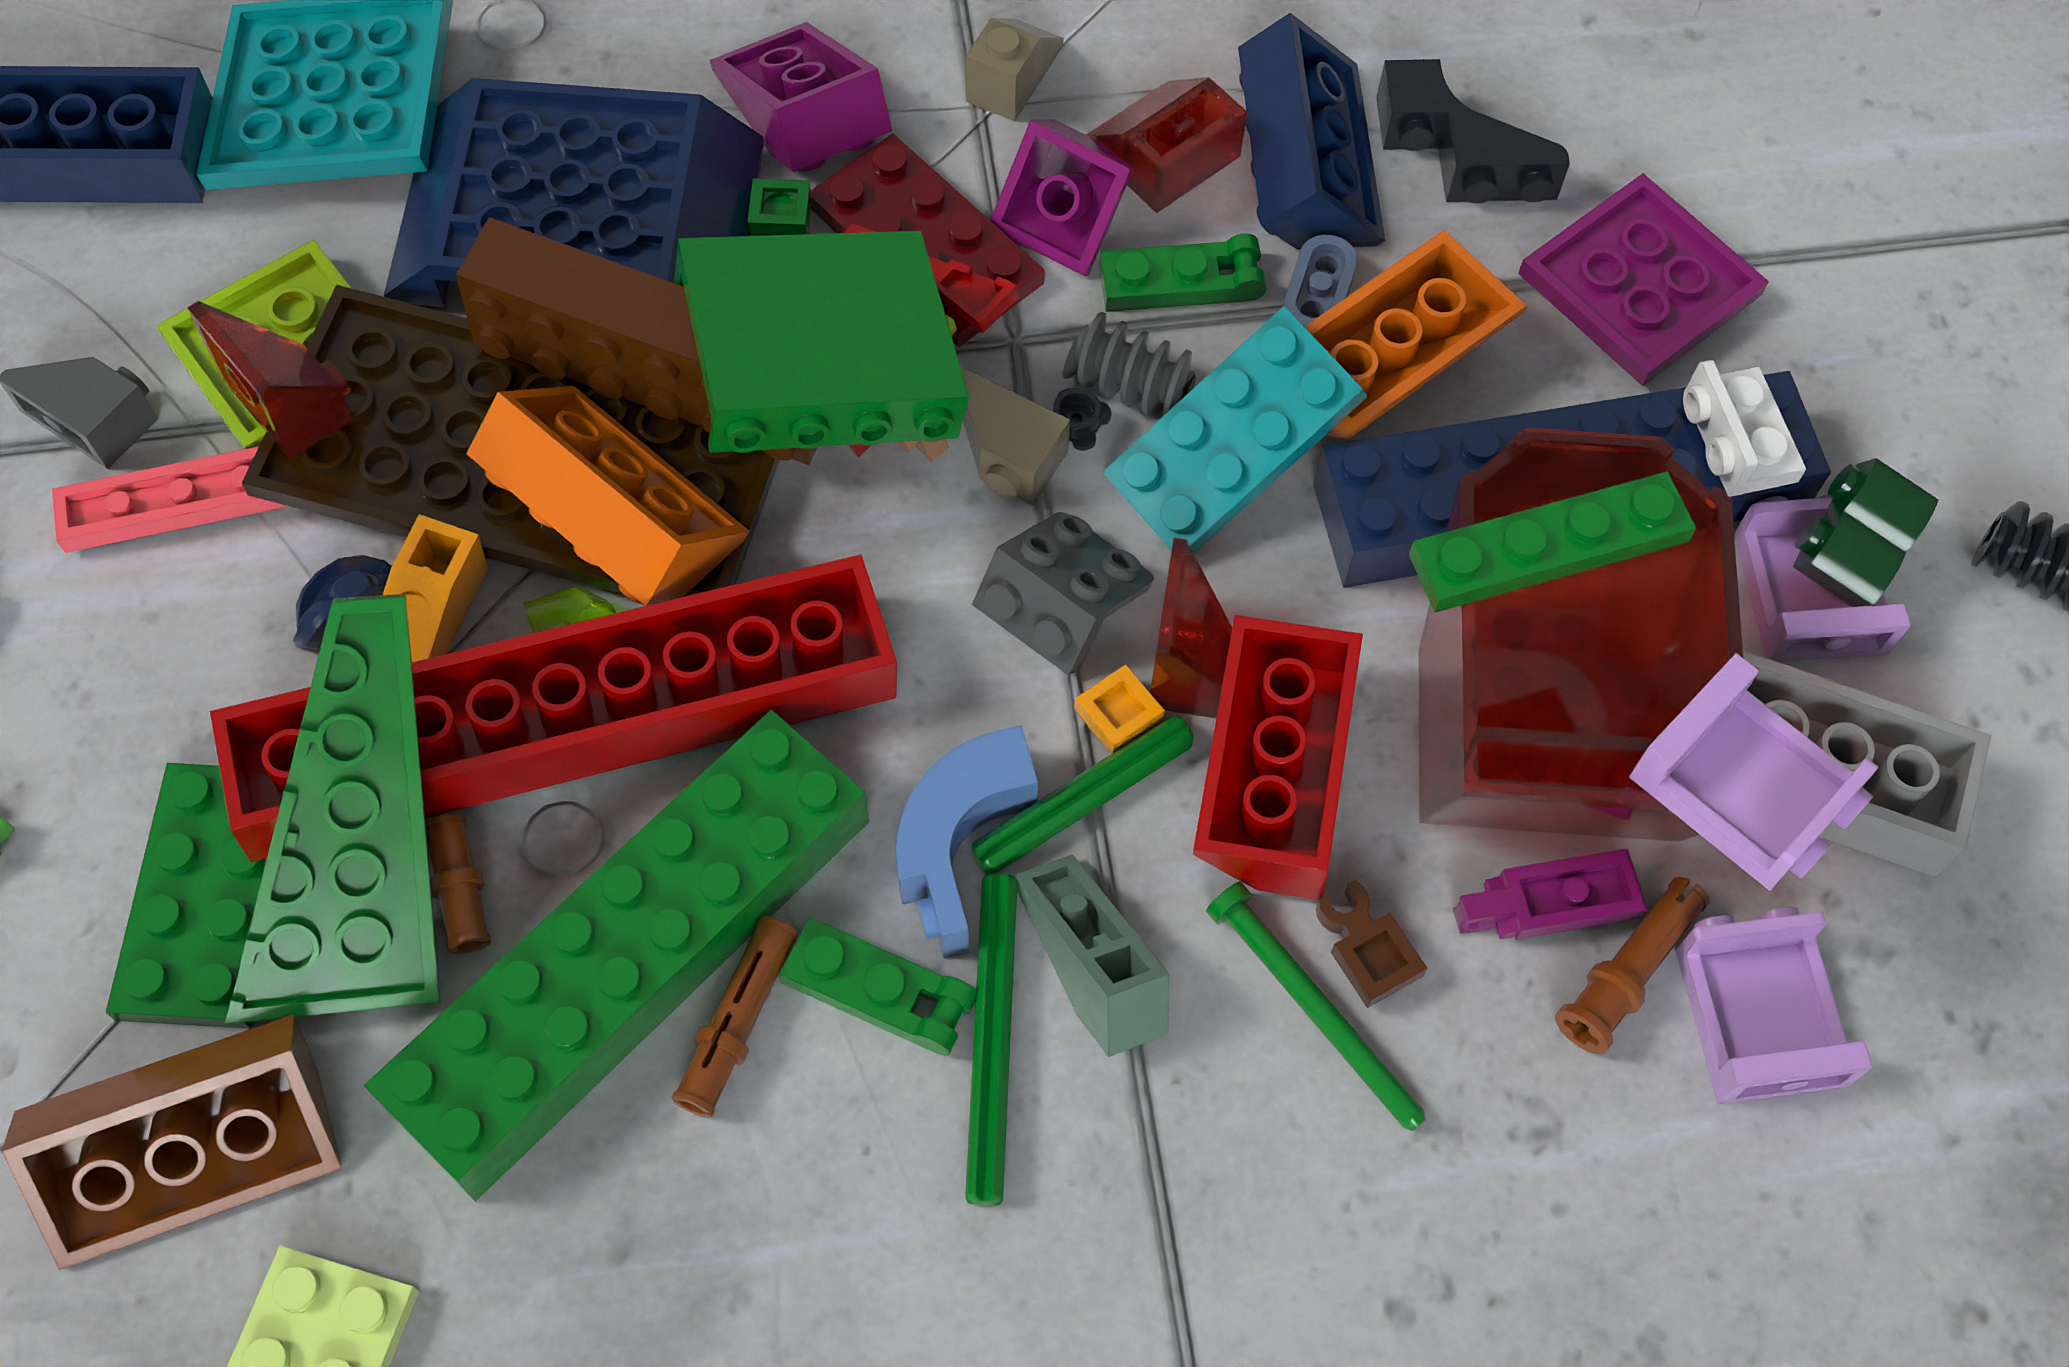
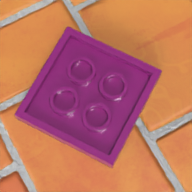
[1518,173,1769,386]

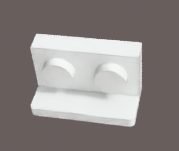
[1683,360,1806,497]

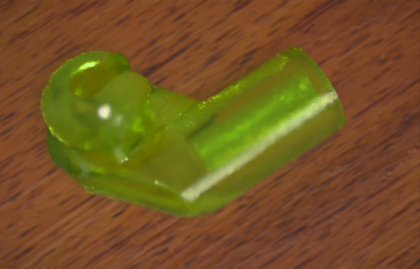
[523,586,616,632]

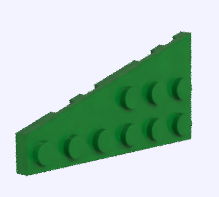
[225,594,440,1024]

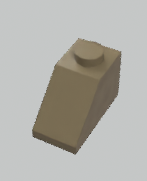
[965,18,1064,121]
[962,368,1070,505]

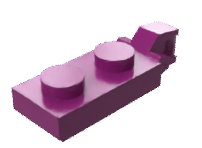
[1453,849,1648,940]

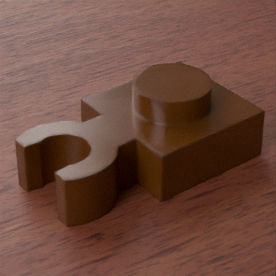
[1315,880,1428,1008]

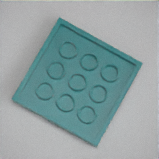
[196,0,453,190]

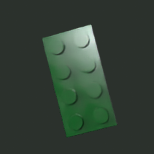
[105,762,267,1029]

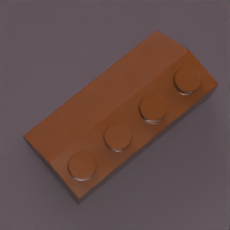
[2,1014,342,1270]

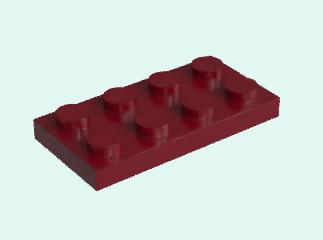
[810,133,1045,347]

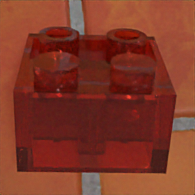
[1086,77,1247,213]

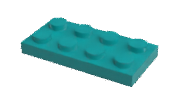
[1103,306,1368,563]

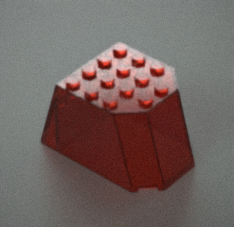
[1418,427,1744,842]

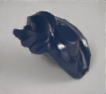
[293,555,392,651]

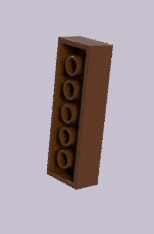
[456,217,818,465]

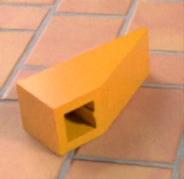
[383,514,488,662]

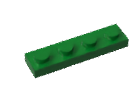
[1409,471,1696,613]

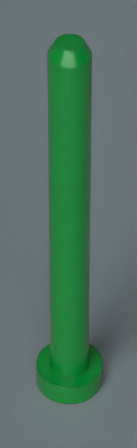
[1206,881,1426,1131]

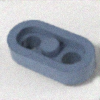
[1283,235,1357,326]

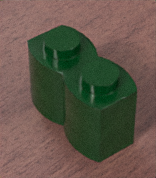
[1793,458,1939,607]

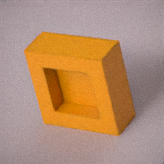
[1074,664,1165,754]

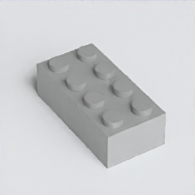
[1720,648,1992,878]

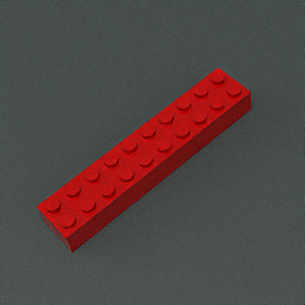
[210,554,897,862]

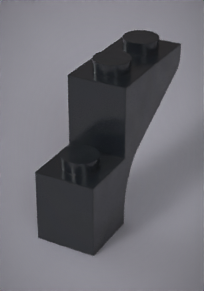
[1376,59,1570,204]

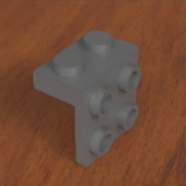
[972,512,1154,676]

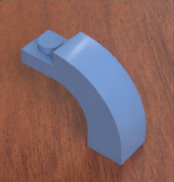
[896,725,1038,959]

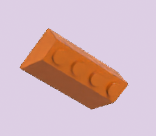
[1304,230,1527,439]
[466,386,750,606]

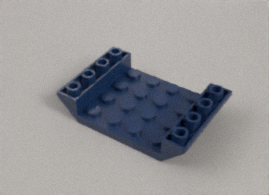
[383,78,764,307]

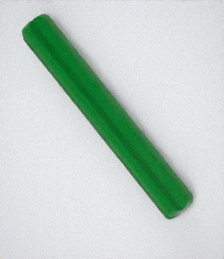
[971,716,1194,875]

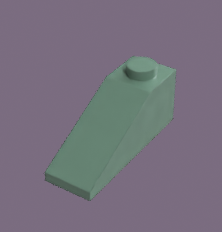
[1014,854,1169,1057]

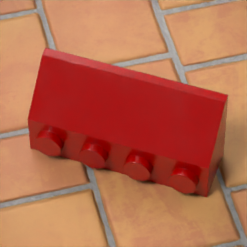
[1193,615,1363,900]

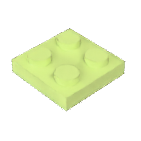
[227,1245,419,1367]

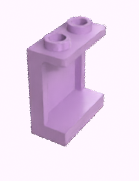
[1734,494,1911,662]
[1629,653,1879,891]
[1676,907,1873,1104]

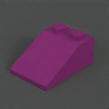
[709,22,893,172]

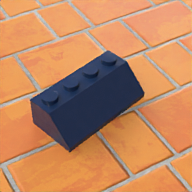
[1238,13,1386,249]

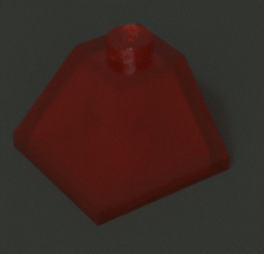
[187,301,353,460]
[1150,538,1232,718]

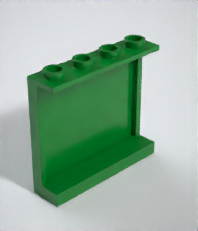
[674,231,969,453]

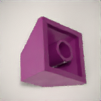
[990,119,1134,276]

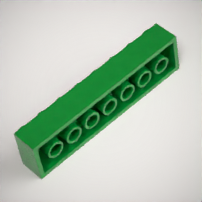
[363,709,869,1202]

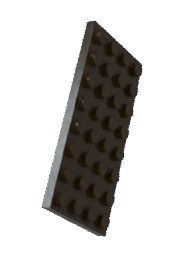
[242,285,780,597]

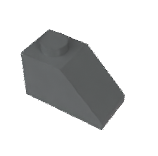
[0,357,158,469]

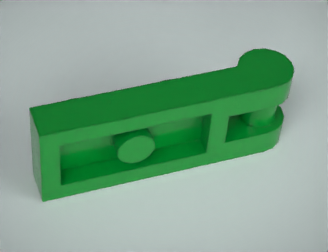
[1099,233,1267,312]
[779,917,977,1056]

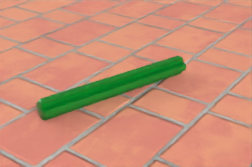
[965,874,1017,1207]

